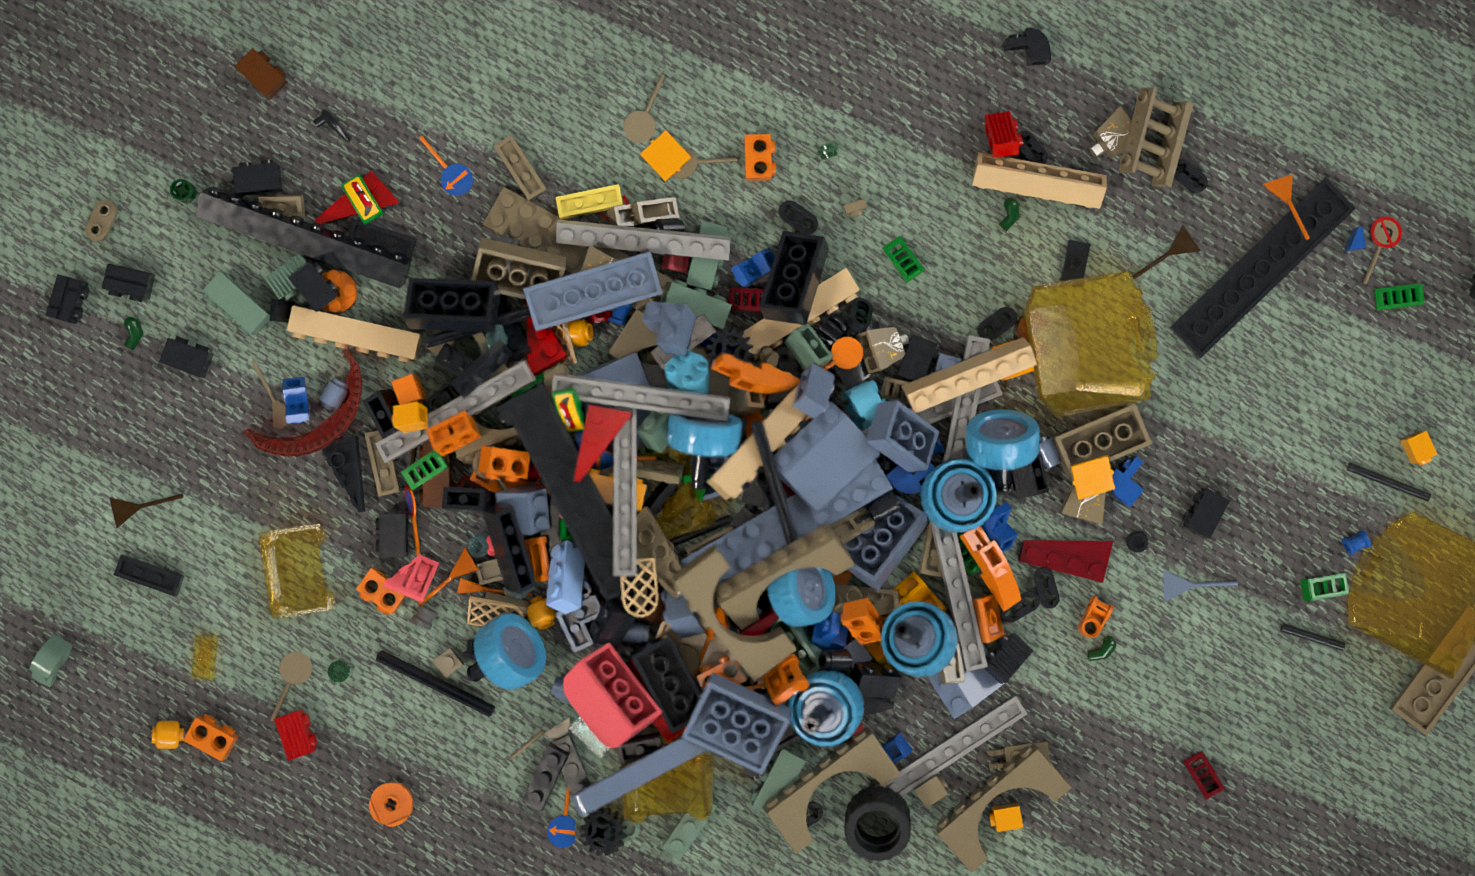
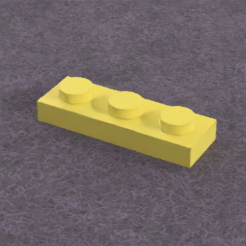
[556,184,623,219]

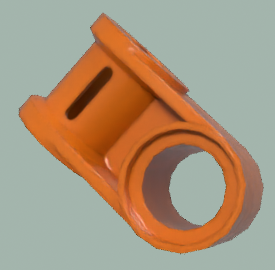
[1078,595,1114,638]

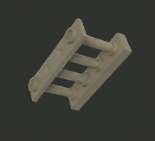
[1118,87,1193,187]

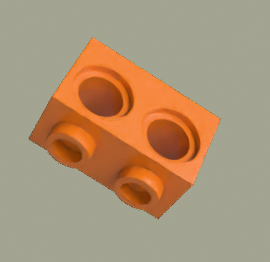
[745,134,776,181]
[391,374,427,405]
[426,410,481,457]
[478,446,530,482]
[356,567,407,615]
[841,598,885,645]
[696,655,747,689]
[183,714,239,761]

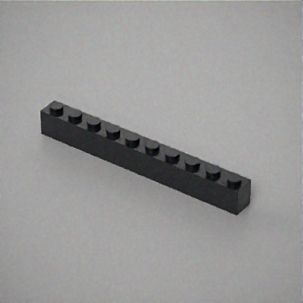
[195,187,412,289]

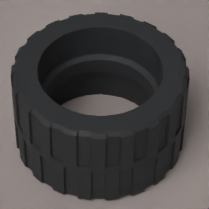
[844,786,911,862]

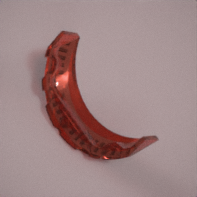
[243,349,362,457]

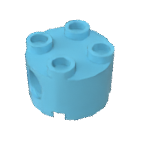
[664,349,711,394]
[842,380,886,431]

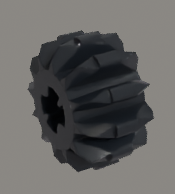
[816,313,850,351]

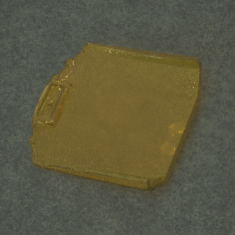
[1024,271,1157,417]
[1348,512,1475,680]

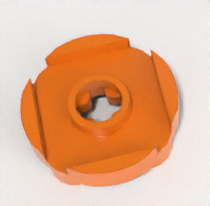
[322,270,357,313]
[369,782,414,827]

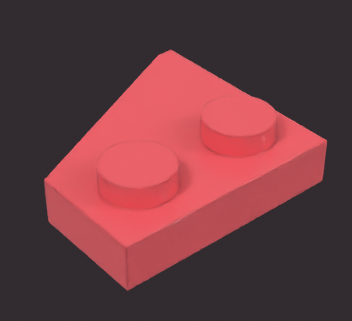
[383,554,439,602]

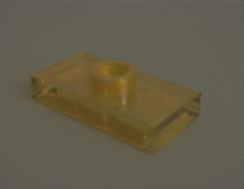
[191,635,219,680]

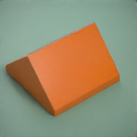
[972,594,1004,643]

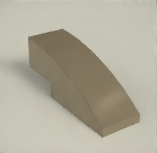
[607,197,680,227]

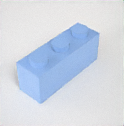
[546,540,585,614]

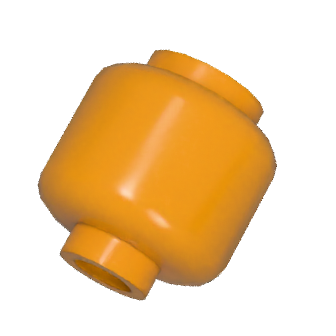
[560,319,593,348]
[527,596,557,630]
[152,721,184,749]

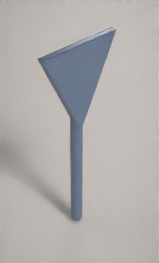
[1163,570,1238,602]

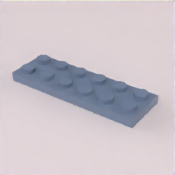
[523,252,663,331]

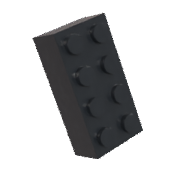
[759,231,829,326]
[403,278,501,333]
[630,632,701,734]

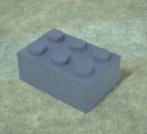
[866,400,939,472]

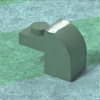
[30,634,73,688]

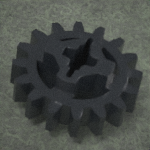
[706,327,754,365]
[580,807,627,856]

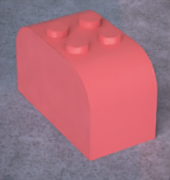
[563,643,663,748]

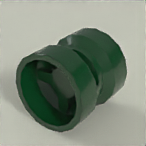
[170,179,197,203]

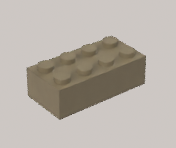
[472,237,567,300]
[1052,404,1152,478]

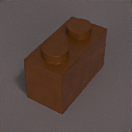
[235,48,288,100]

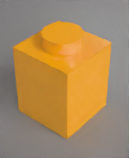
[392,402,428,433]
[1400,431,1437,466]
[988,803,1023,832]

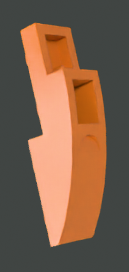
[711,353,800,394]
[960,526,1022,611]

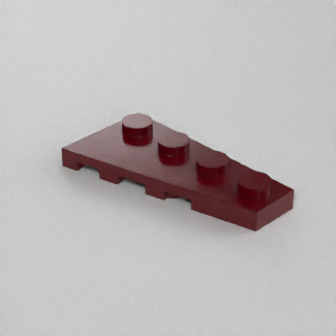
[1018,540,1114,583]

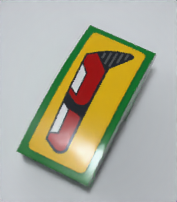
[341,174,384,225]
[552,388,586,433]

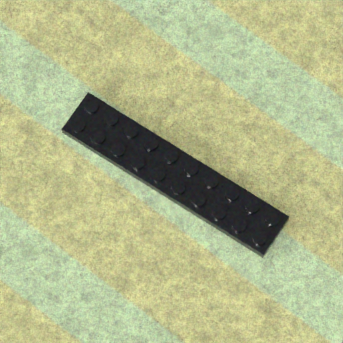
[1169,178,1356,359]
[503,384,646,601]

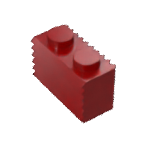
[985,110,1023,158]
[274,709,318,761]

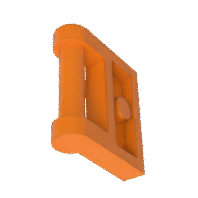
[524,536,550,582]
[762,654,809,706]

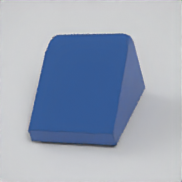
[1344,226,1366,252]
[882,733,912,764]

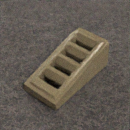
[880,376,910,404]

